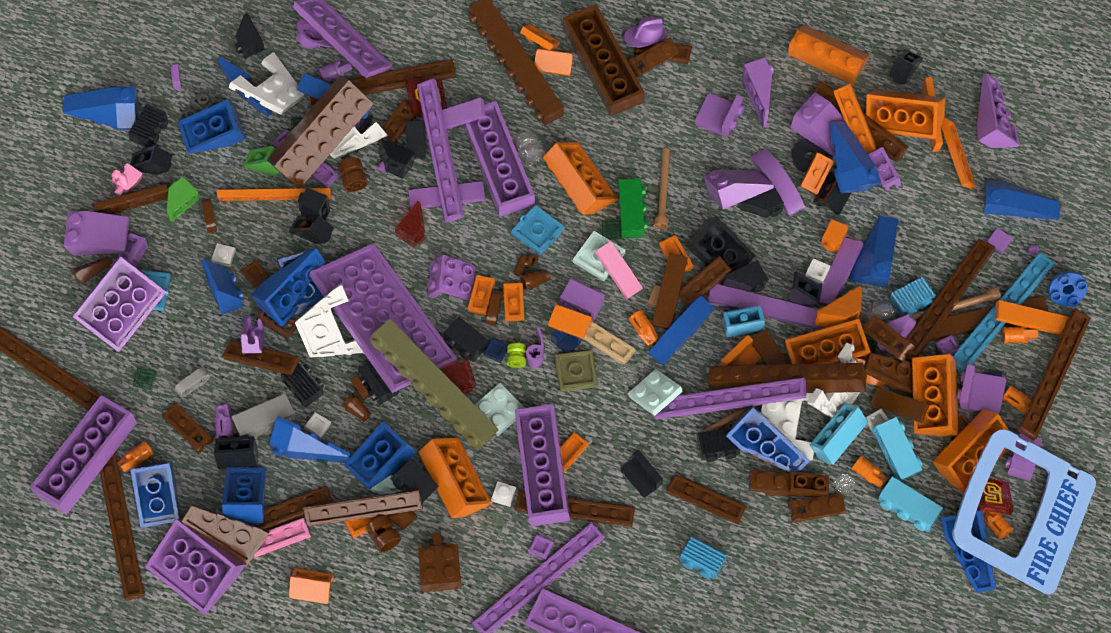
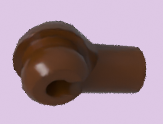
[513,254,538,277]

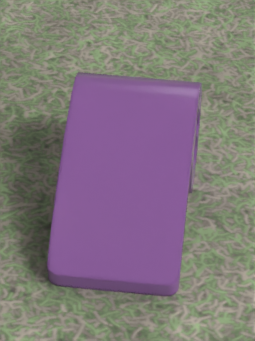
[526,327,544,368]

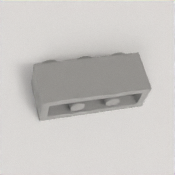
[232,394,296,440]

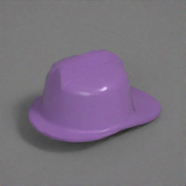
[624,17,667,48]
[296,19,333,49]

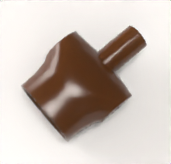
[388,511,418,530]

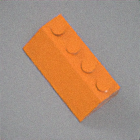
[788,25,870,85]
[866,90,945,139]
[543,142,619,215]
[785,319,871,364]
[912,354,958,437]
[933,409,1009,494]
[418,438,492,518]

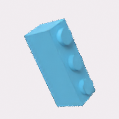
[810,402,868,465]
[872,417,922,481]
[878,476,943,533]

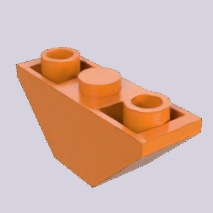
[815,286,862,328]

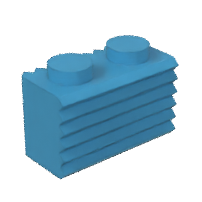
[889,277,936,317]
[722,306,765,338]
[680,536,727,579]

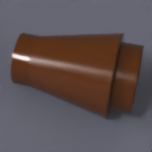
[520,270,550,290]
[342,394,371,422]

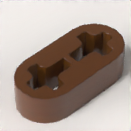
[201,198,217,233]
[486,290,502,326]

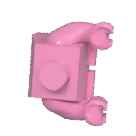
[111,163,143,197]

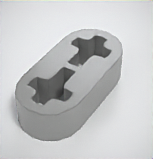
[175,367,210,398]

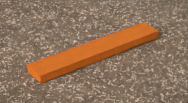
[217,188,332,201]

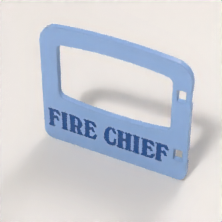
[952,430,1096,594]

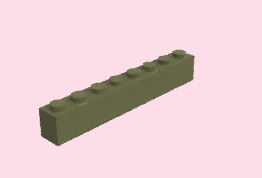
[369,319,499,451]

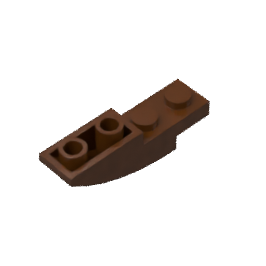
[749,470,829,497]

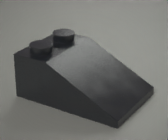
[685,216,756,272]

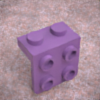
[695,94,745,138]
[427,255,475,300]
[957,365,1006,414]

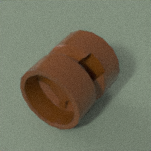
[338,157,368,192]
[366,515,402,553]

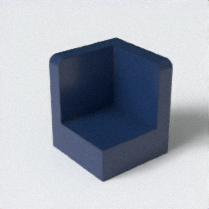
[551,329,581,353]

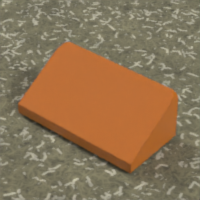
[534,49,573,76]

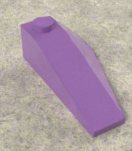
[977,73,1020,148]

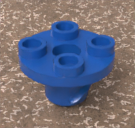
[1049,271,1088,307]

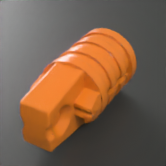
[628,310,659,346]
[1002,326,1038,344]
[1003,385,1031,413]
[117,441,154,472]
[852,455,888,488]
[981,504,1014,540]

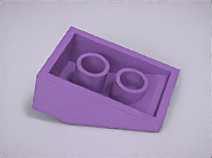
[742,58,774,128]
[790,93,845,156]
[704,169,774,210]
[64,211,130,255]

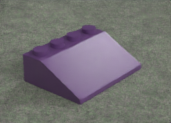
[73,255,166,352]
[145,518,246,615]

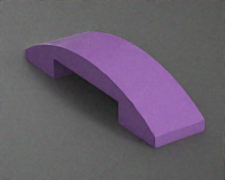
[750,149,805,216]

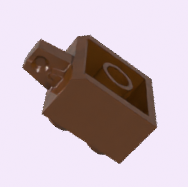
[418,533,462,593]

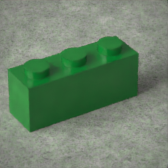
[618,179,648,238]

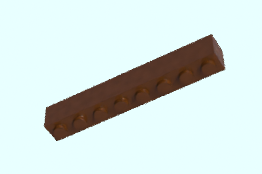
[468,0,564,126]
[707,363,867,393]

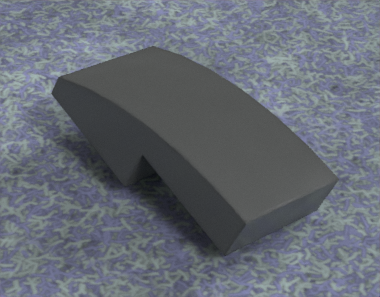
[177,90,217,121]

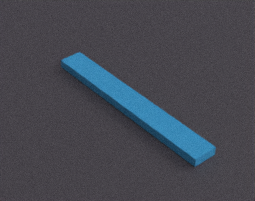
[953,252,1055,373]

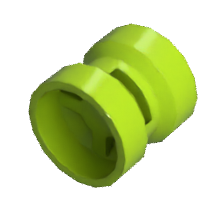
[507,343,526,368]

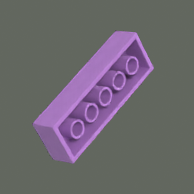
[463,101,535,217]
[30,395,137,515]
[515,404,570,527]

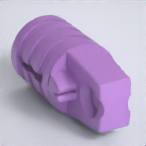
[317,61,353,82]
[215,404,234,439]

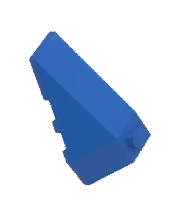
[63,87,138,130]
[830,121,882,193]
[983,179,1060,220]
[849,216,898,288]
[251,247,325,327]
[726,406,810,472]
[269,416,351,463]
[941,510,996,593]

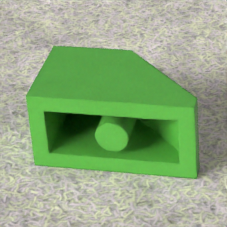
[243,146,281,175]
[167,177,200,222]

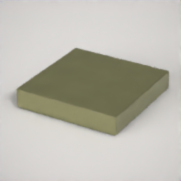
[554,350,598,392]

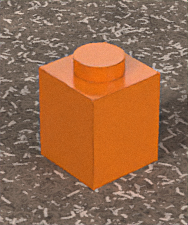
[821,219,849,252]

